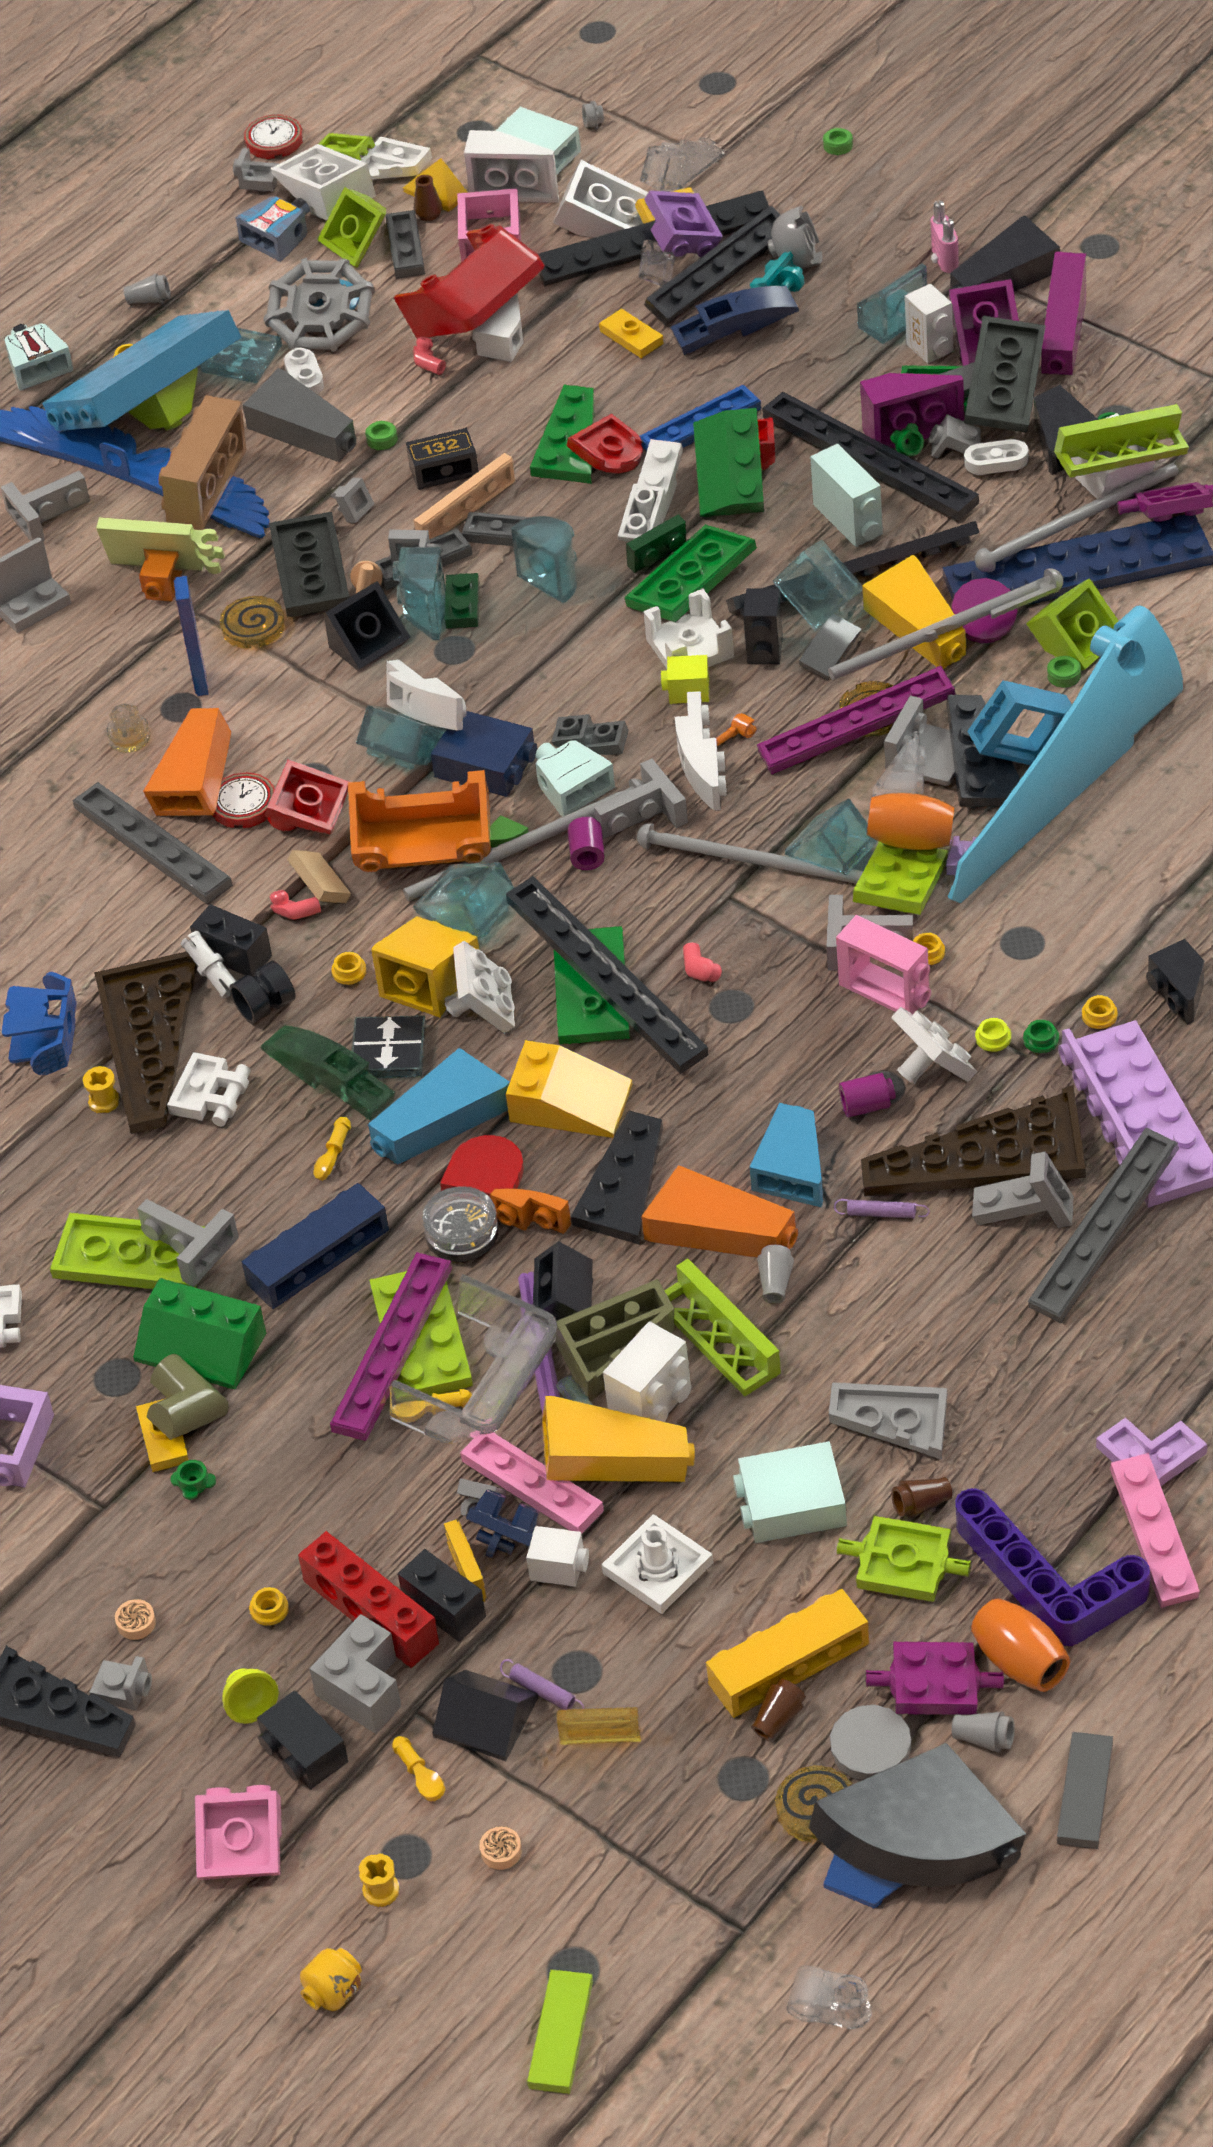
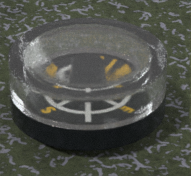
[422,1186,499,1262]

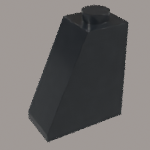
[1034,385,1099,475]

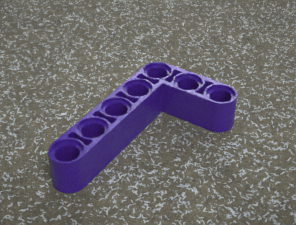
[955,1488,1150,1646]

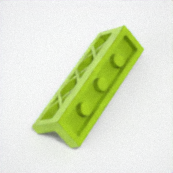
[1054,404,1189,478]
[664,1259,781,1396]

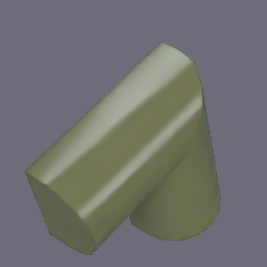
[146,1354,229,1440]

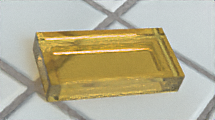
[557,1707,641,1745]

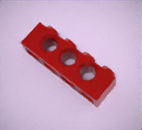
[298,1531,439,1668]

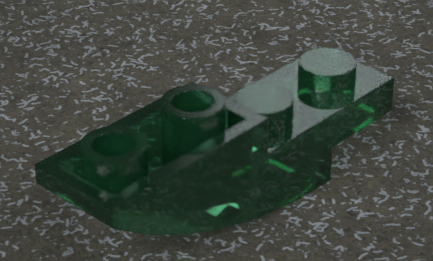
[261,1025,395,1121]

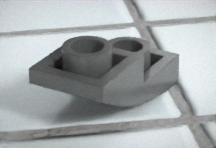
[799,614,862,681]
[552,714,629,755]

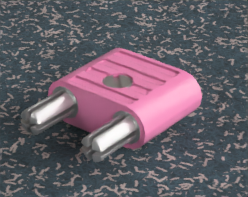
[931,200,959,273]

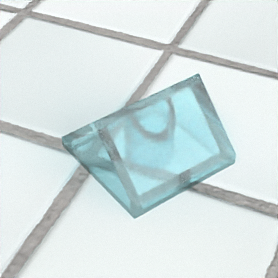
[772,540,863,631]
[785,798,877,875]

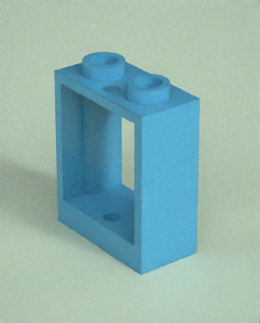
[967,680,1072,765]

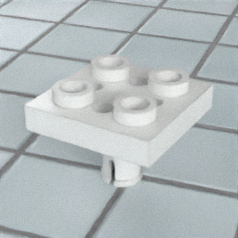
[444,941,515,1033]
[891,1007,978,1084]
[602,1514,713,1614]

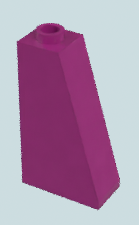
[1041,252,1086,375]

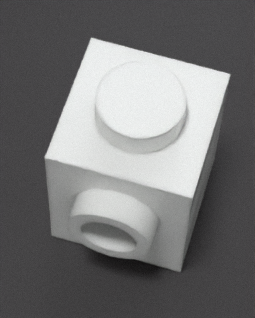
[527,1526,589,1587]

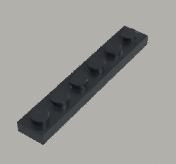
[644,206,780,326]

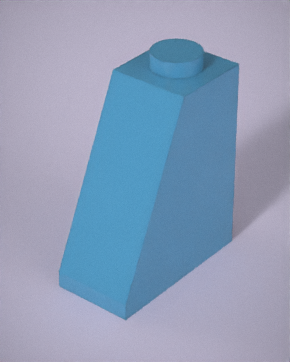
[750,1103,823,1207]

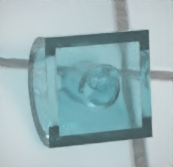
[511,516,577,604]

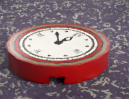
[244,114,303,159]
[213,772,275,828]

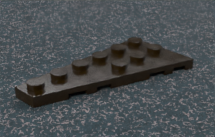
[861,1085,1086,1197]

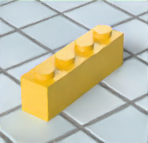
[706,1589,869,1718]

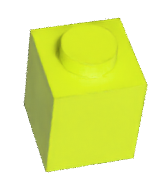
[661,655,709,704]

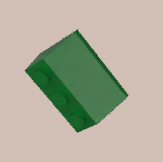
[693,408,764,517]
[133,1278,267,1390]

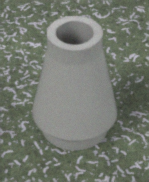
[124,273,171,305]
[757,1245,794,1303]
[952,1712,1015,1752]

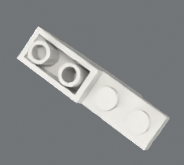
[618,439,683,541]
[387,660,466,730]
[675,691,727,811]

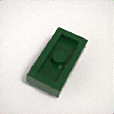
[626,515,686,573]
[445,573,480,629]

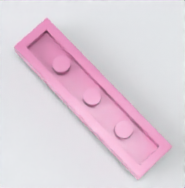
[460,1427,604,1534]
[1110,1453,1200,1608]

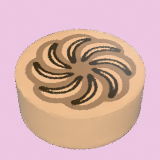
[115,1599,156,1640]
[480,1827,522,1870]

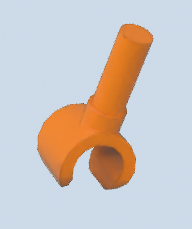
[716,713,757,747]

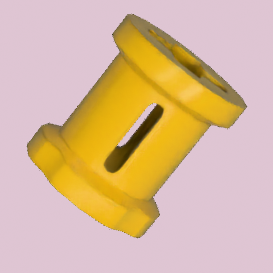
[83,1066,120,1113]
[359,1854,400,1907]

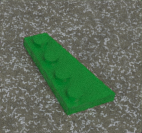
[530,385,595,484]

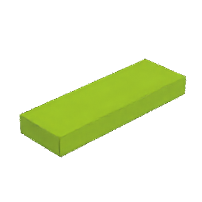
[527,1969,593,2094]

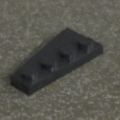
[946,695,1020,807]
[571,1110,663,1245]
[0,1645,136,1758]

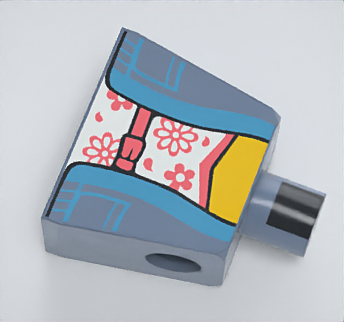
[235,196,310,262]

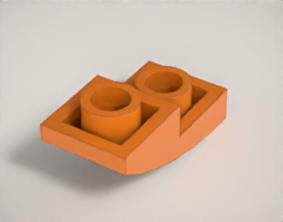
[490,1189,571,1234]

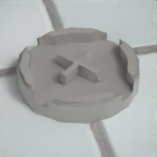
[830,1705,911,1780]

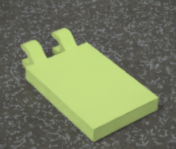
[96,517,225,574]

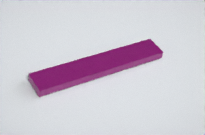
[756,666,956,775]
[330,1252,452,1441]

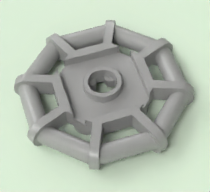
[263,258,375,352]

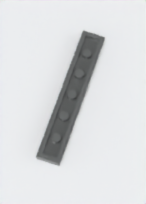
[73,782,233,905]
[1028,1128,1179,1323]

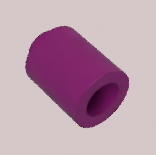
[568,817,605,870]
[838,1072,896,1118]

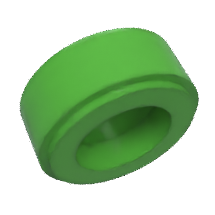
[823,128,853,155]
[365,421,398,450]
[1047,656,1081,688]

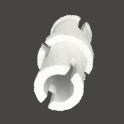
[181,931,236,999]

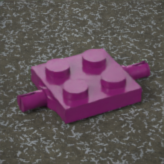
[1117,482,1213,521]
[865,1641,1004,1715]

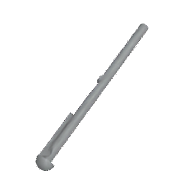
[974,463,1178,572]
[828,568,1063,680]
[403,779,645,901]
[637,823,863,884]

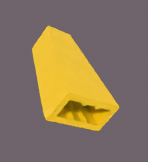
[862,555,966,669]
[542,1396,695,1482]

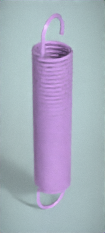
[834,1199,930,1219]
[500,1659,584,1715]

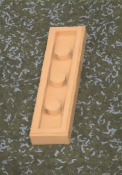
[414,453,515,539]

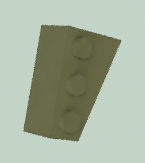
[555,1279,674,1404]

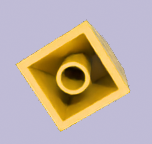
[371,916,479,1018]

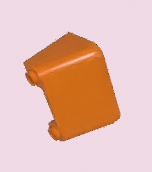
[348,770,491,872]

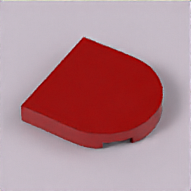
[567,413,643,473]
[440,1135,524,1201]

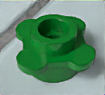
[891,423,924,457]
[170,1460,216,1500]

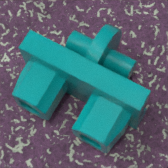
[750,251,805,292]

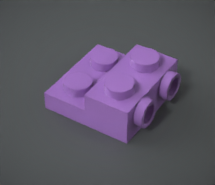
[644,191,723,258]

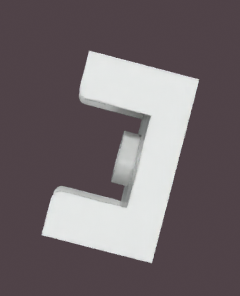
[644,589,734,669]

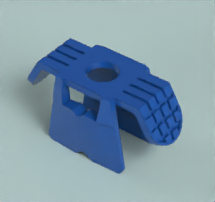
[2,972,77,1075]

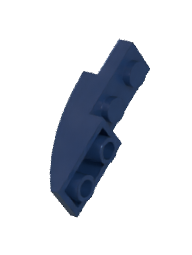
[671,286,799,355]

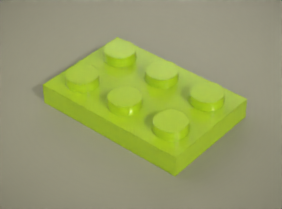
[853,842,948,915]

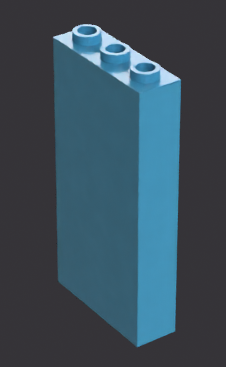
[42,310,242,431]

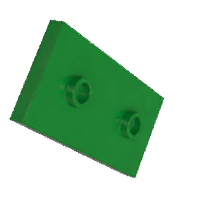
[624,524,757,622]
[554,926,630,1045]

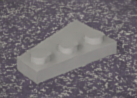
[829,1382,947,1459]

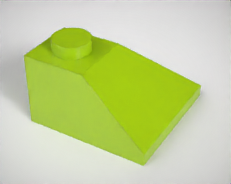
[317,187,386,268]
[128,367,198,430]
[1026,578,1119,671]

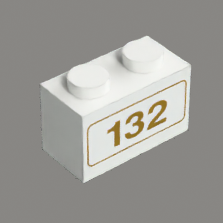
[905,284,953,364]

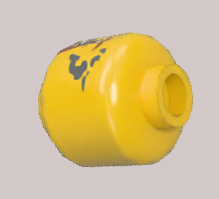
[300,1948,362,2011]

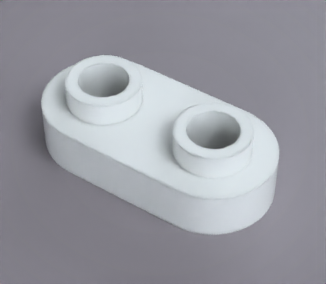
[284,348,324,394]
[964,439,1028,475]

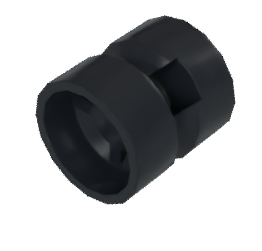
[229,960,296,1024]

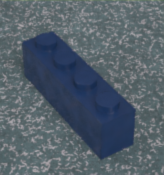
[241,1183,389,1310]

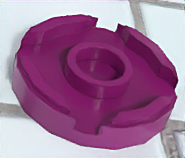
[951,578,1018,644]

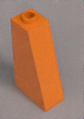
[143,708,232,816]
[641,1165,798,1258]

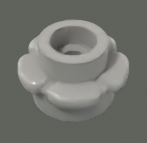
[582,101,604,130]

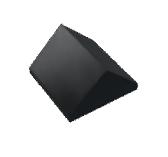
[323,581,411,670]
[432,1670,539,1761]

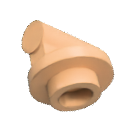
[350,561,383,594]

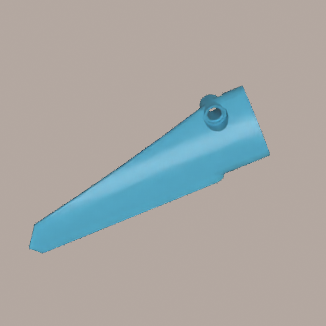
[948,605,1183,903]

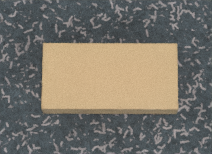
[287,850,351,903]

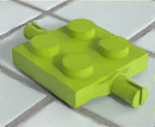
[836,1516,972,1602]

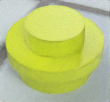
[975,1018,1011,1052]

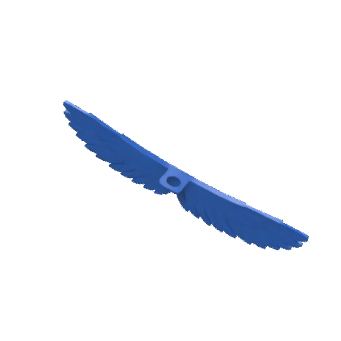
[0,406,270,539]

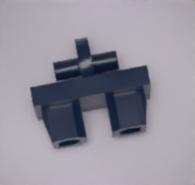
[466,1489,540,1559]

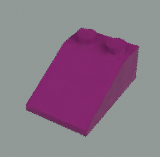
[949,279,1019,366]
[860,373,965,448]

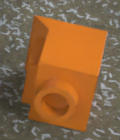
[139,549,183,602]

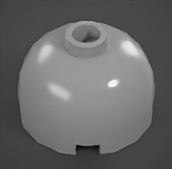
[768,205,822,269]

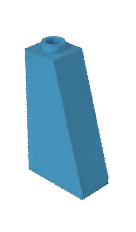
[368,1048,510,1165]

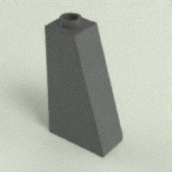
[243,368,357,462]

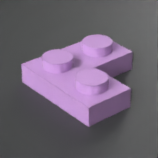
[1096,1418,1207,1486]

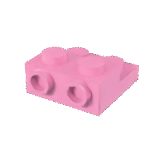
[195,1785,282,1880]

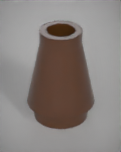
[413,175,443,221]
[891,1477,953,1518]
[751,1679,806,1741]

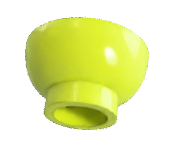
[222,1668,279,1724]

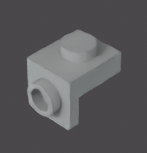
[233,148,280,191]
[929,415,981,458]
[388,530,436,575]

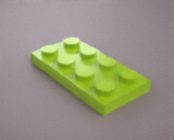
[50,1213,205,1289]
[369,1271,473,1400]

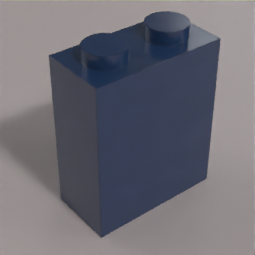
[431,711,537,797]

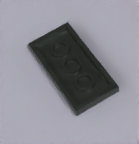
[964,316,1046,433]
[269,511,350,618]

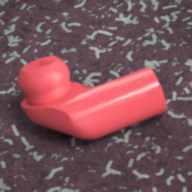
[413,337,446,375]
[270,890,321,920]
[683,942,722,982]

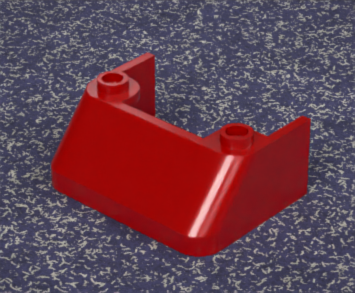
[393,224,545,339]

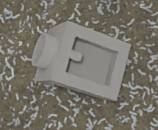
[89,1656,152,1710]

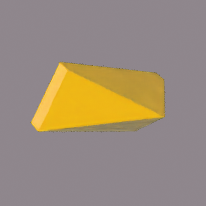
[403,158,468,212]

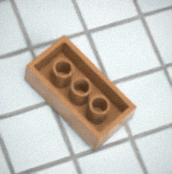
[158,395,246,530]

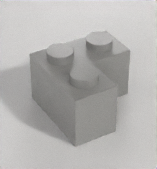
[309,1614,401,1734]

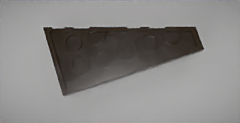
[94,951,197,1134]

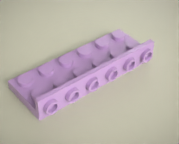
[1058,1020,1213,1208]

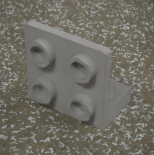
[0,537,71,633]
[884,696,955,786]

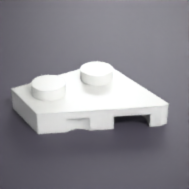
[361,137,432,180]

